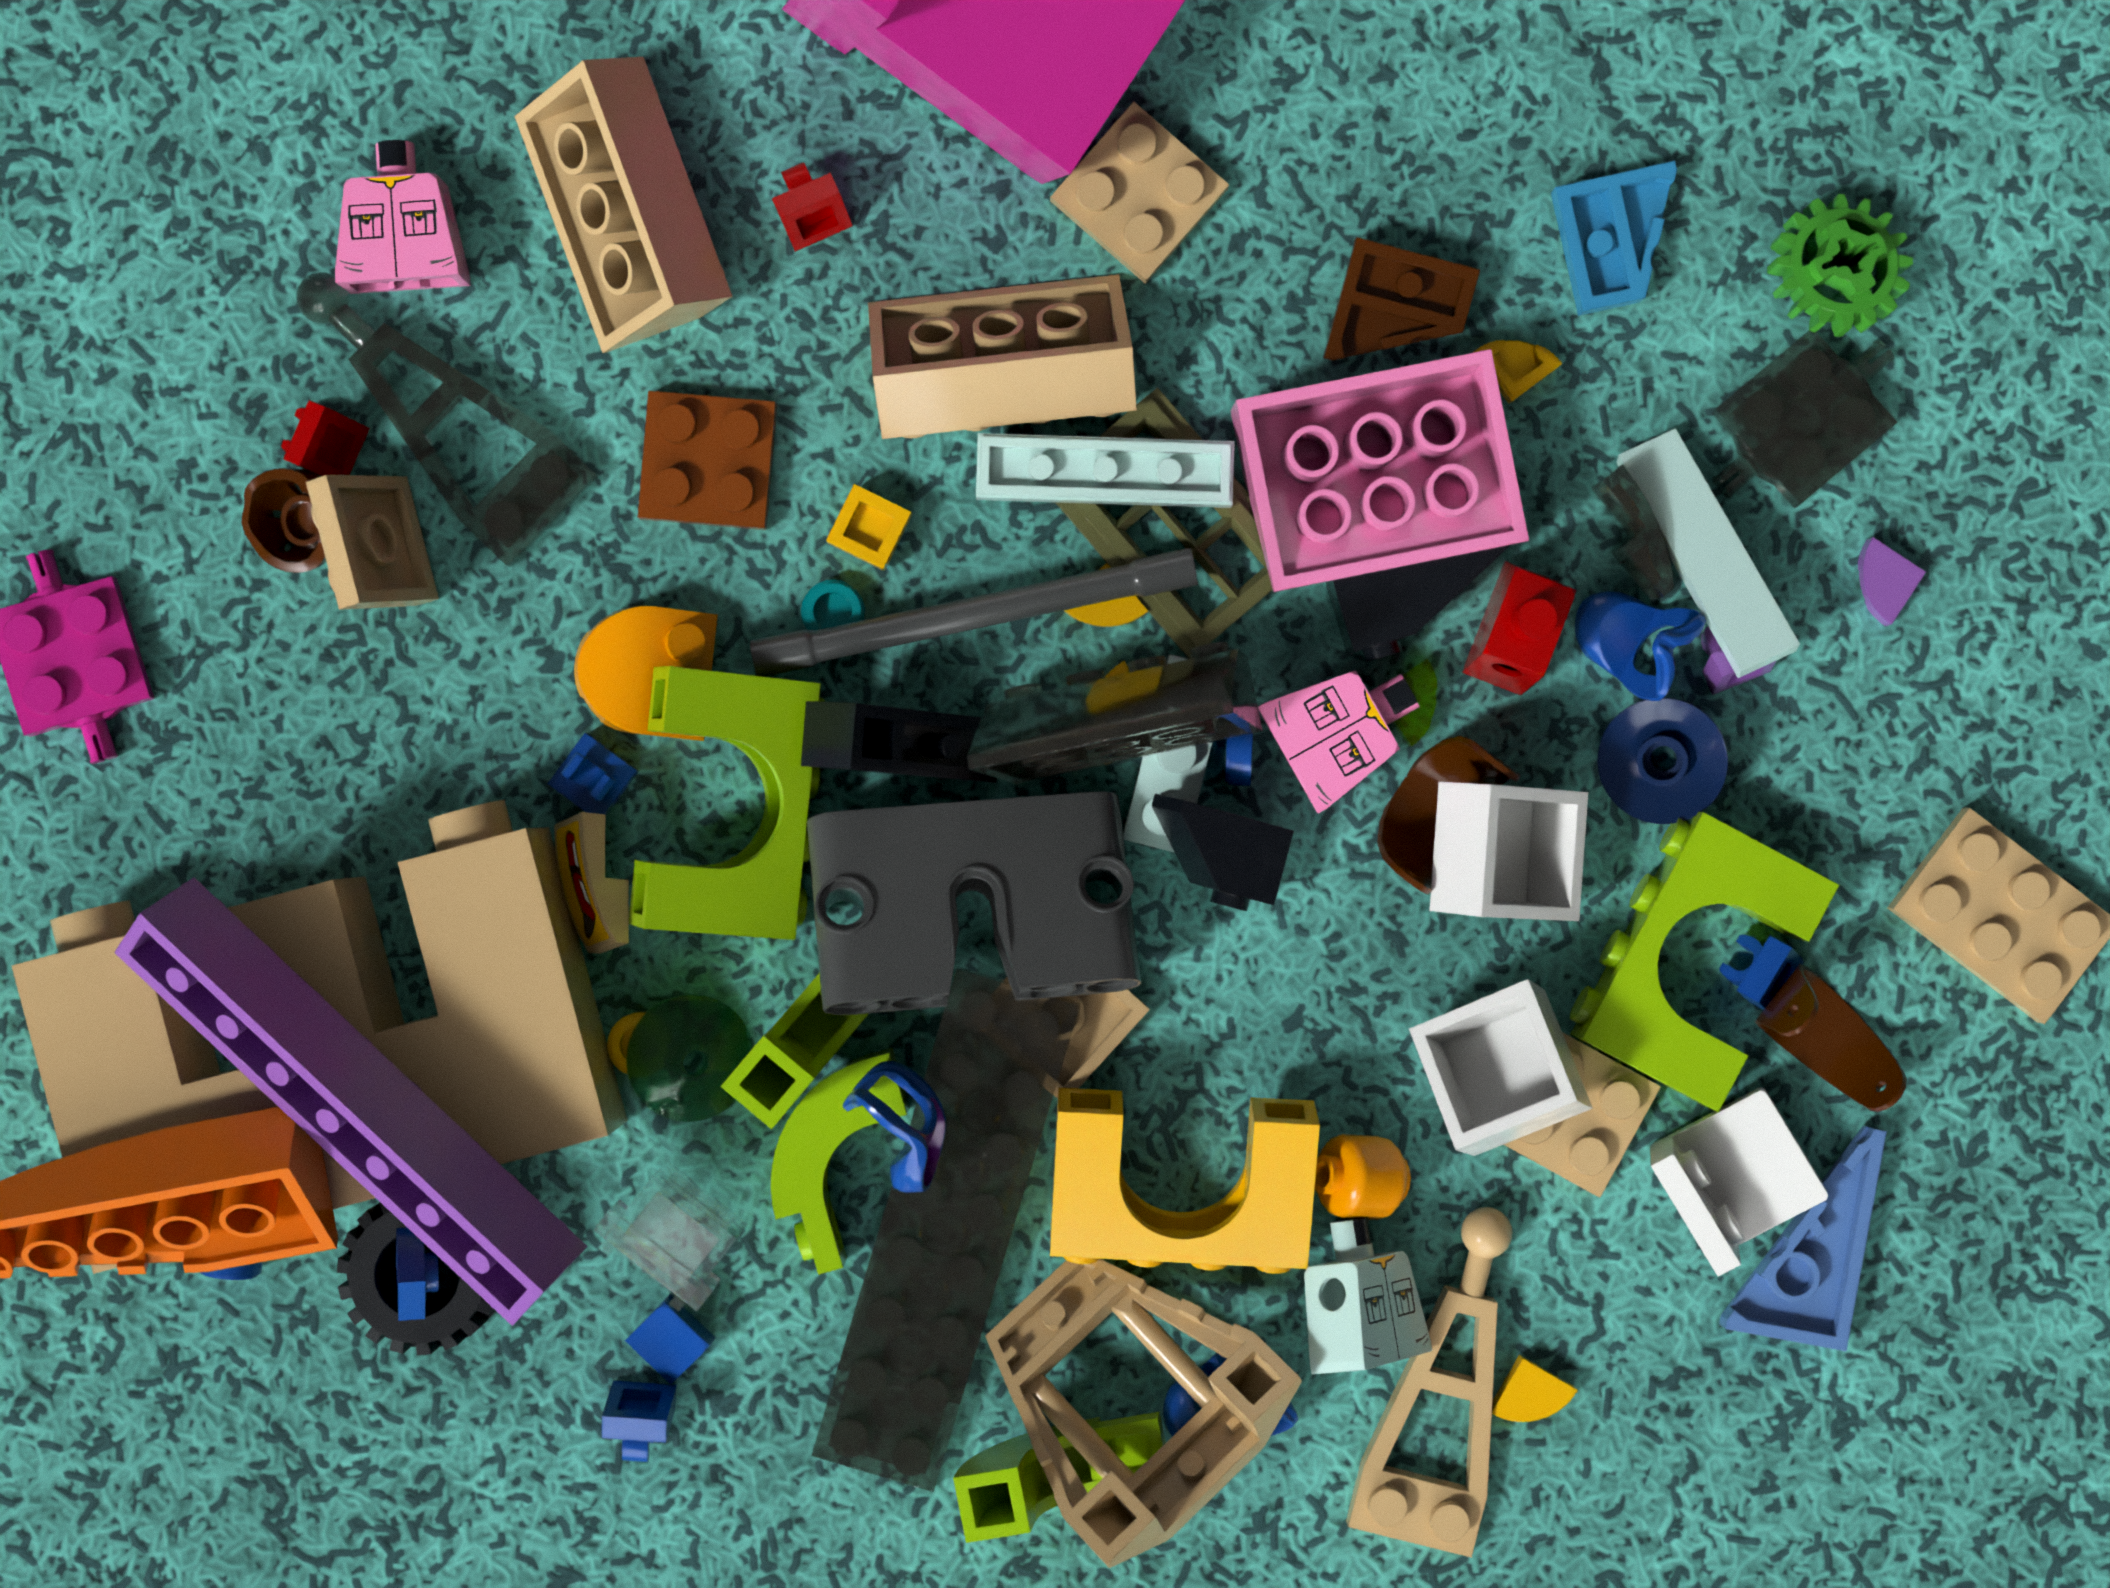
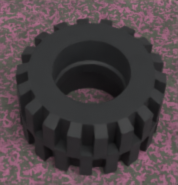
[337,1202,497,1355]

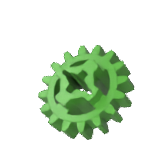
[1767,194,1913,337]

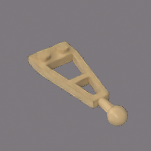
[1346,1207,1513,1558]

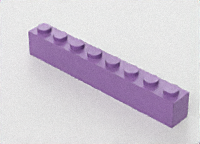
[114,877,587,1326]

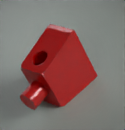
[1462,561,1576,695]

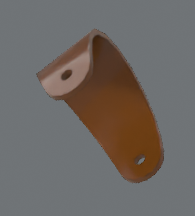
[1377,736,1521,895]
[1754,964,1907,1112]

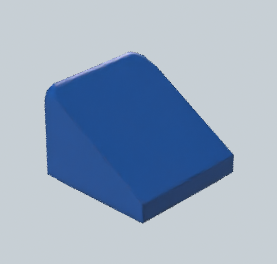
[625,1294,716,1385]

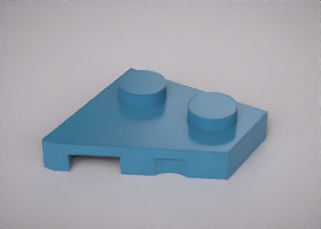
[1551,161,1677,316]

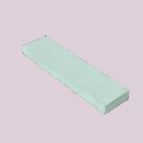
[1616,428,1800,678]
[976,433,1234,508]

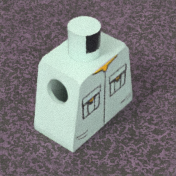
[1304,1217,1432,1375]

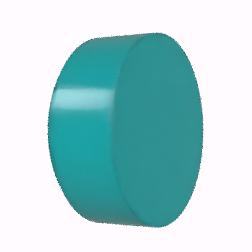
[801,580,866,630]

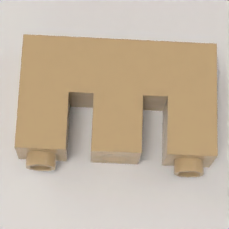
[11,800,627,1274]

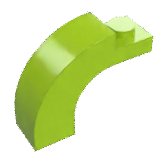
[720,972,869,1129]
[771,1047,910,1275]
[953,1411,1166,1543]

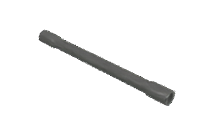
[750,548,1198,677]

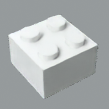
[1429,782,1588,921]
[1409,979,1593,1156]

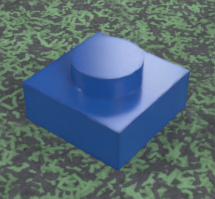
[396,1227,439,1321]

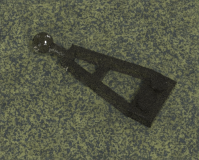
[296,272,598,567]

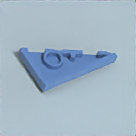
[1719,1126,1887,1351]

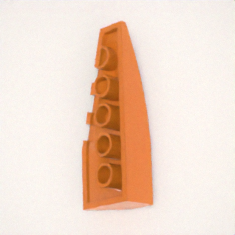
[0,1107,338,1279]

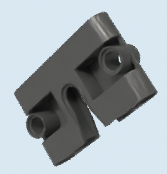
[807,791,1141,1015]

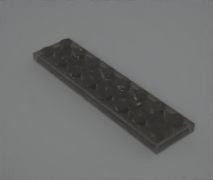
[811,966,1080,1492]

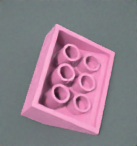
[1230,349,1529,592]

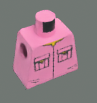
[335,140,471,294]
[1257,670,1419,814]

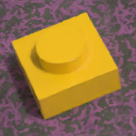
[826,484,912,571]

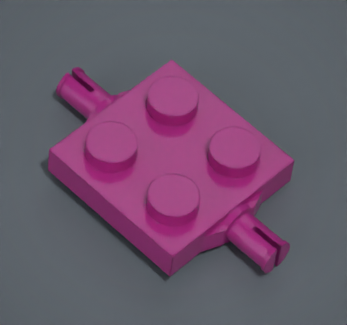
[0,549,155,764]

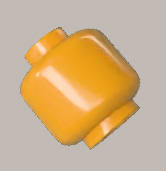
[1315,1134,1411,1220]

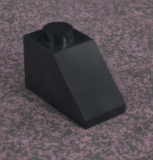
[1152,794,1294,911]

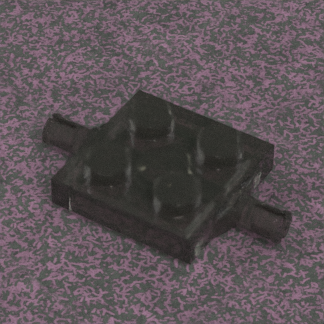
[1712,331,1897,508]

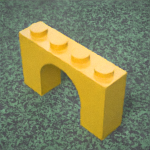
[1050,1087,1320,1274]

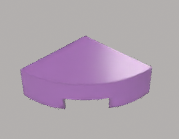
[1858,537,1926,626]

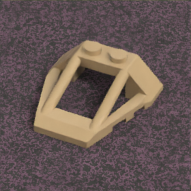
[985,1259,1302,1568]

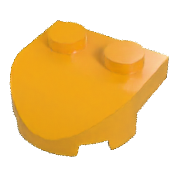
[574,606,718,741]

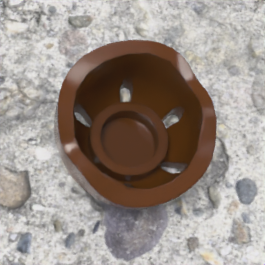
[241,468,326,573]

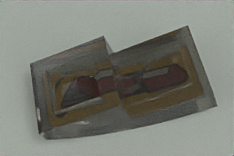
[1591,464,1674,601]

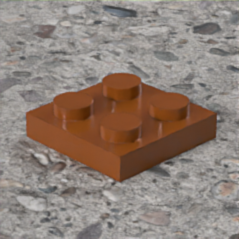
[638,391,777,530]

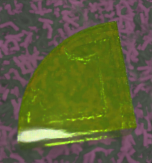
[1392,658,1438,747]

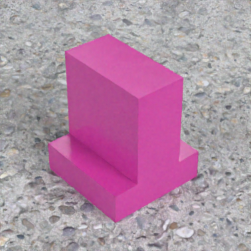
[782,0,1185,184]

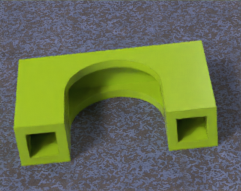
[629,666,825,940]
[1569,812,1839,1112]

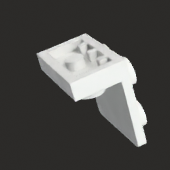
[1650,1088,1828,1277]

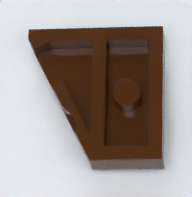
[1323,237,1480,360]

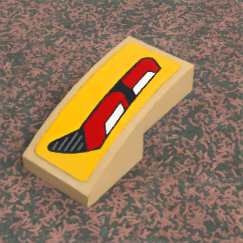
[554,812,629,954]

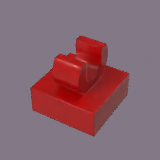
[772,162,853,252]
[281,400,370,476]

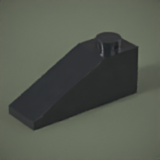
[1326,545,1511,662]
[801,701,1002,783]

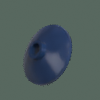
[1597,697,1728,824]

